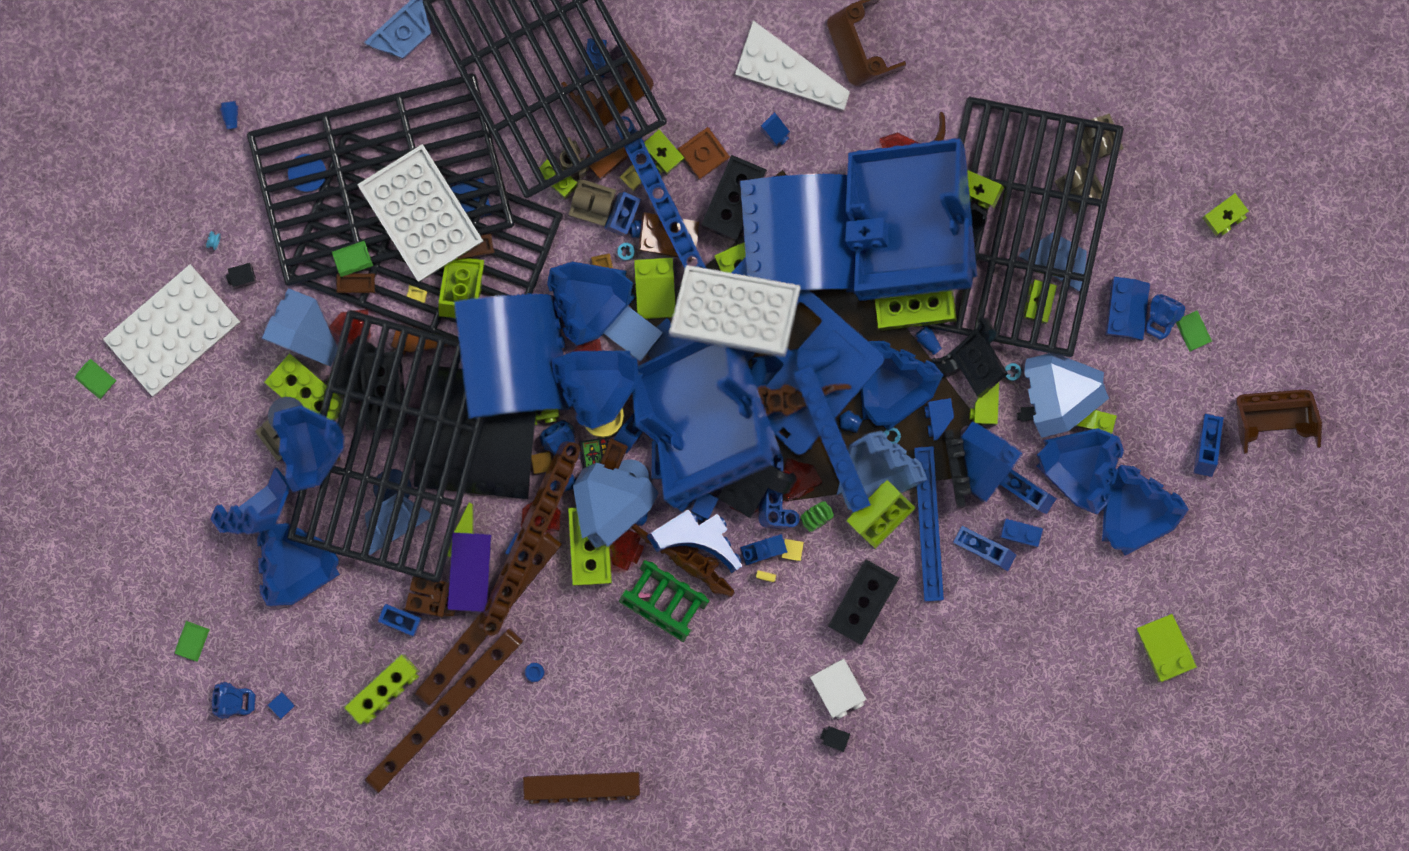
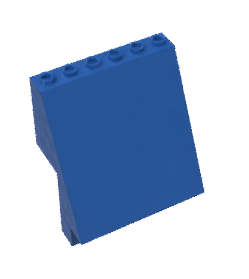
[846,138,977,301]
[632,340,780,508]

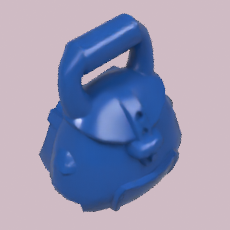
[1146,294,1185,340]
[540,420,581,459]
[212,682,256,719]

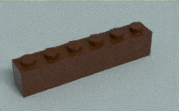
[523,772,640,804]

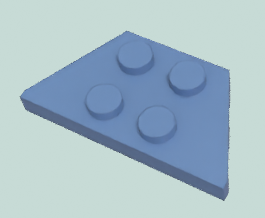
[364,0,432,59]
[1019,232,1087,292]
[365,494,431,555]

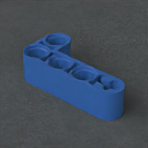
[758,453,800,529]

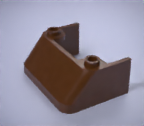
[827,0,906,87]
[561,40,654,129]
[1236,389,1322,454]

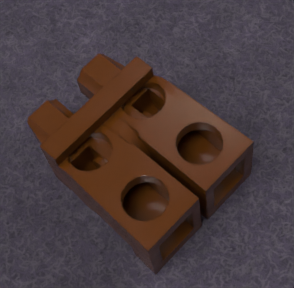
[405,576,456,617]

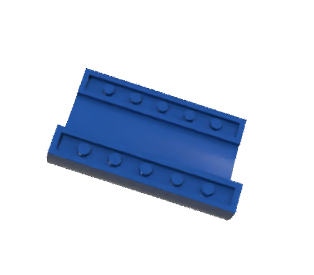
[740,174,856,293]
[454,294,571,418]

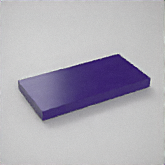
[448,532,492,612]

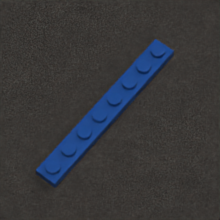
[793,364,871,512]
[914,447,944,601]

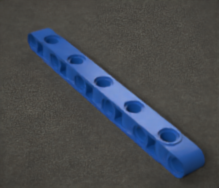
[615,116,707,269]

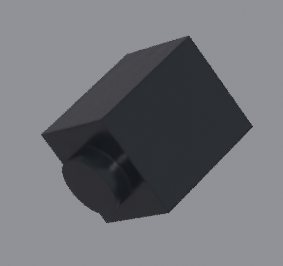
[226,263,257,289]
[820,726,851,752]

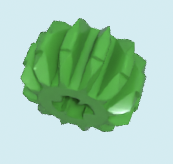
[801,501,834,532]

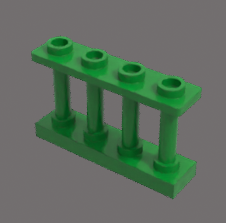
[618,560,710,643]

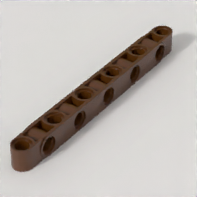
[478,441,581,636]
[414,532,562,707]
[364,628,523,793]

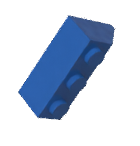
[1105,276,1150,340]

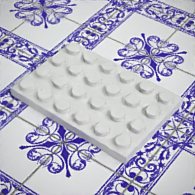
[357,144,484,282]
[103,264,240,397]
[670,265,800,357]

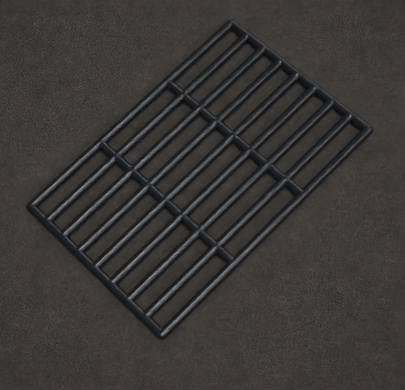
[423,0,667,198]
[247,73,514,286]
[921,96,1124,357]
[289,133,563,340]
[287,310,485,583]

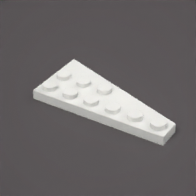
[735,21,850,111]

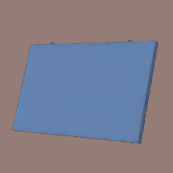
[603,306,663,361]

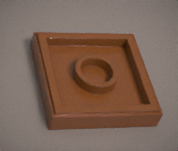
[677,127,730,180]

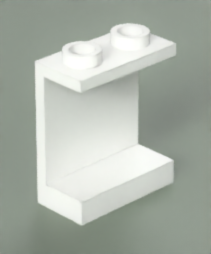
[810,659,866,719]

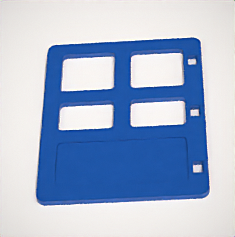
[674,257,884,455]

